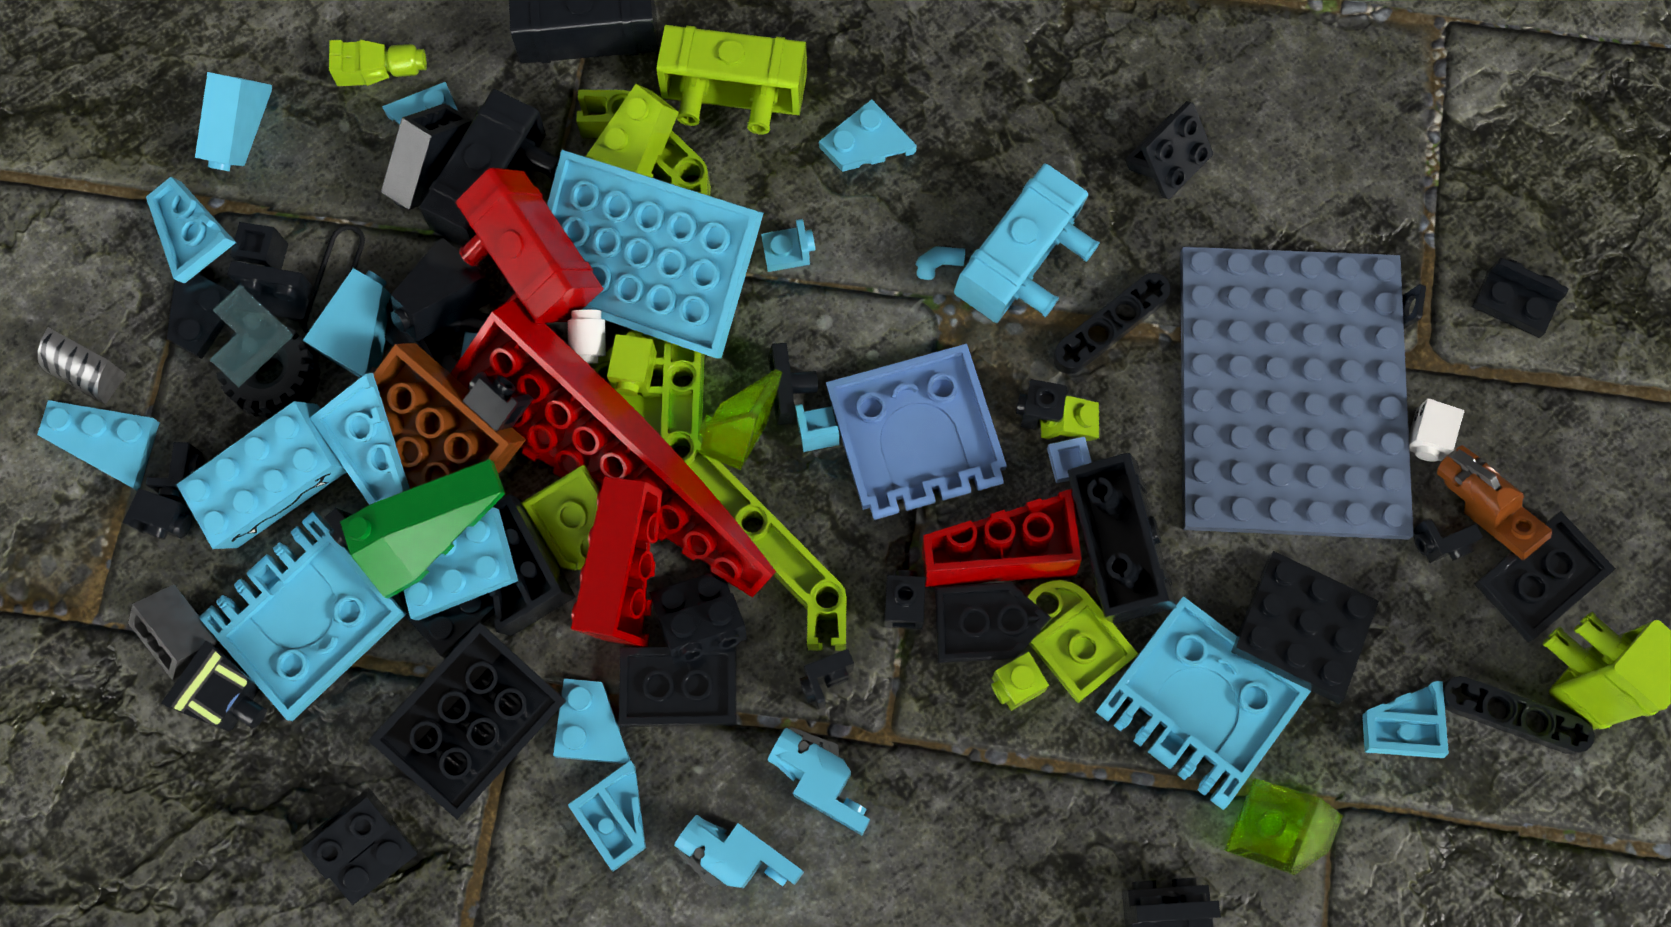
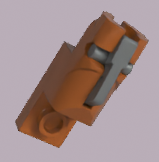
[1437,445,1552,560]

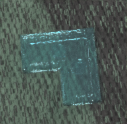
[209,285,293,387]

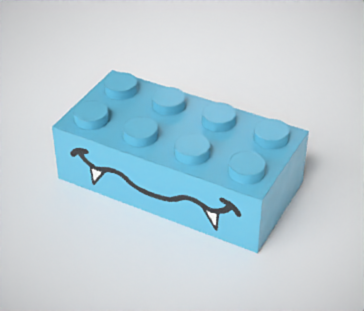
[176,401,346,549]

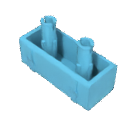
[954,163,1100,323]

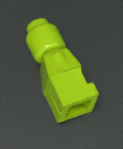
[329,40,427,86]

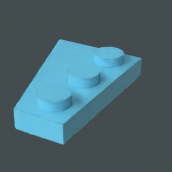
[310,373,410,505]

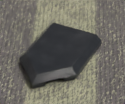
[935,582,1052,663]

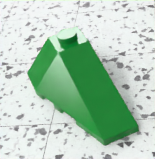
[340,459,505,599]

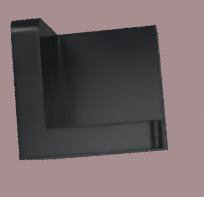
[230,222,288,269]

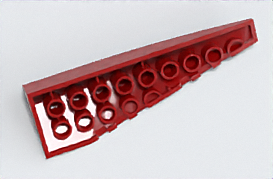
[450,298,776,598]

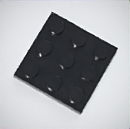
[1231,551,1379,704]

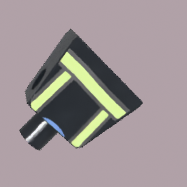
[161,640,267,731]

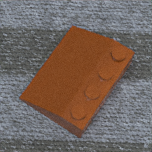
[373,343,526,489]

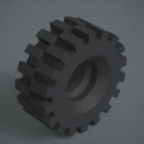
[216,321,320,419]

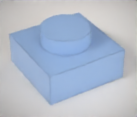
[1047,437,1092,483]

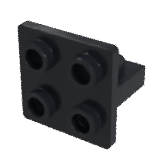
[1125,101,1213,200]

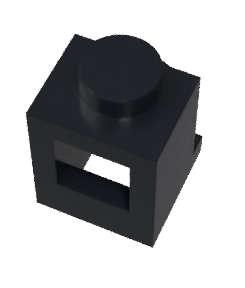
[462,371,534,432]
[122,488,193,540]

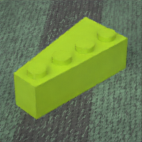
[585,84,679,178]

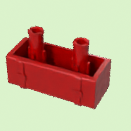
[455,168,604,323]

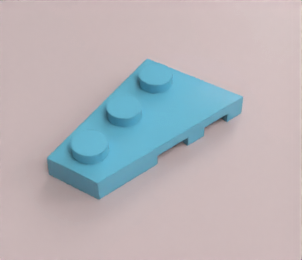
[146,177,236,284]
[37,400,160,491]

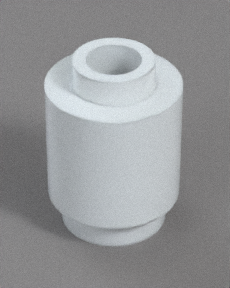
[568,310,606,364]

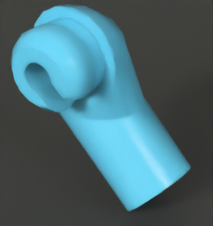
[915,246,965,280]

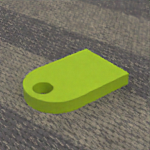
[1028,580,1139,703]

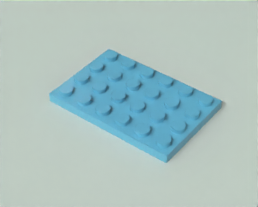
[547,150,764,358]

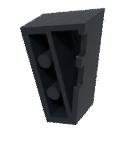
[489,494,576,636]

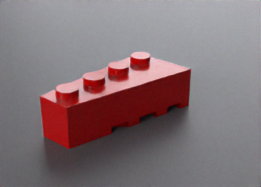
[571,477,662,647]
[922,488,1082,587]

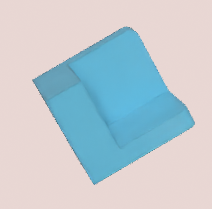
[795,404,840,452]

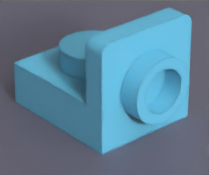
[761,219,815,272]

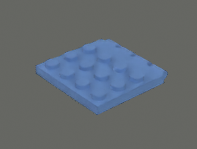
[826,344,1007,520]

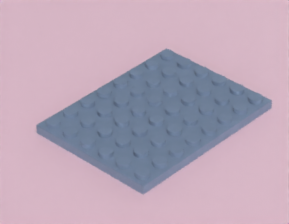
[1180,247,1413,540]

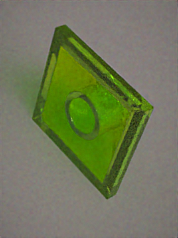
[698,369,783,470]
[1225,778,1343,875]

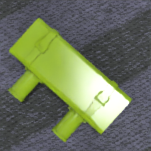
[656,25,807,135]
[1542,612,1671,730]

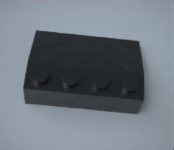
[368,621,566,820]

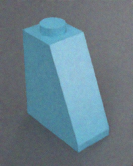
[195,72,272,171]
[303,268,391,378]

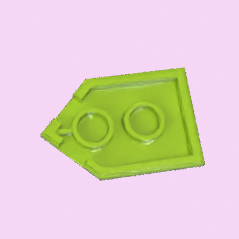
[521,465,600,571]

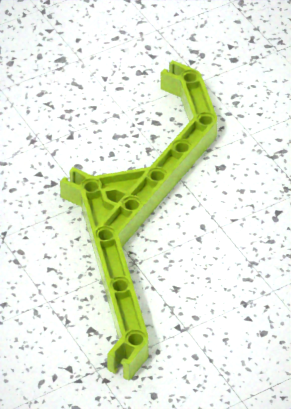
[576,90,847,651]

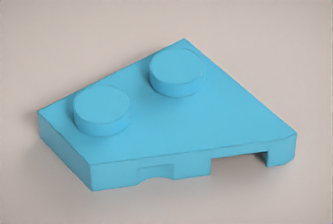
[819,99,917,172]
[1362,681,1449,758]

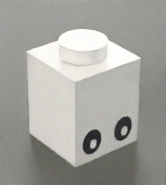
[1409,398,1464,462]

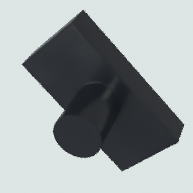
[768,343,818,425]

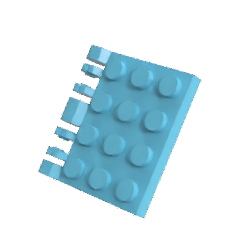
[199,511,407,721]
[1096,596,1311,810]

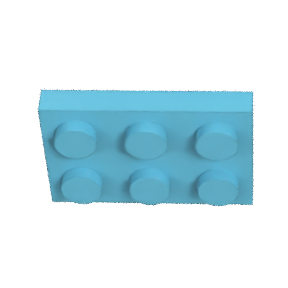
[403,507,518,620]

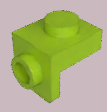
[1039,395,1099,441]

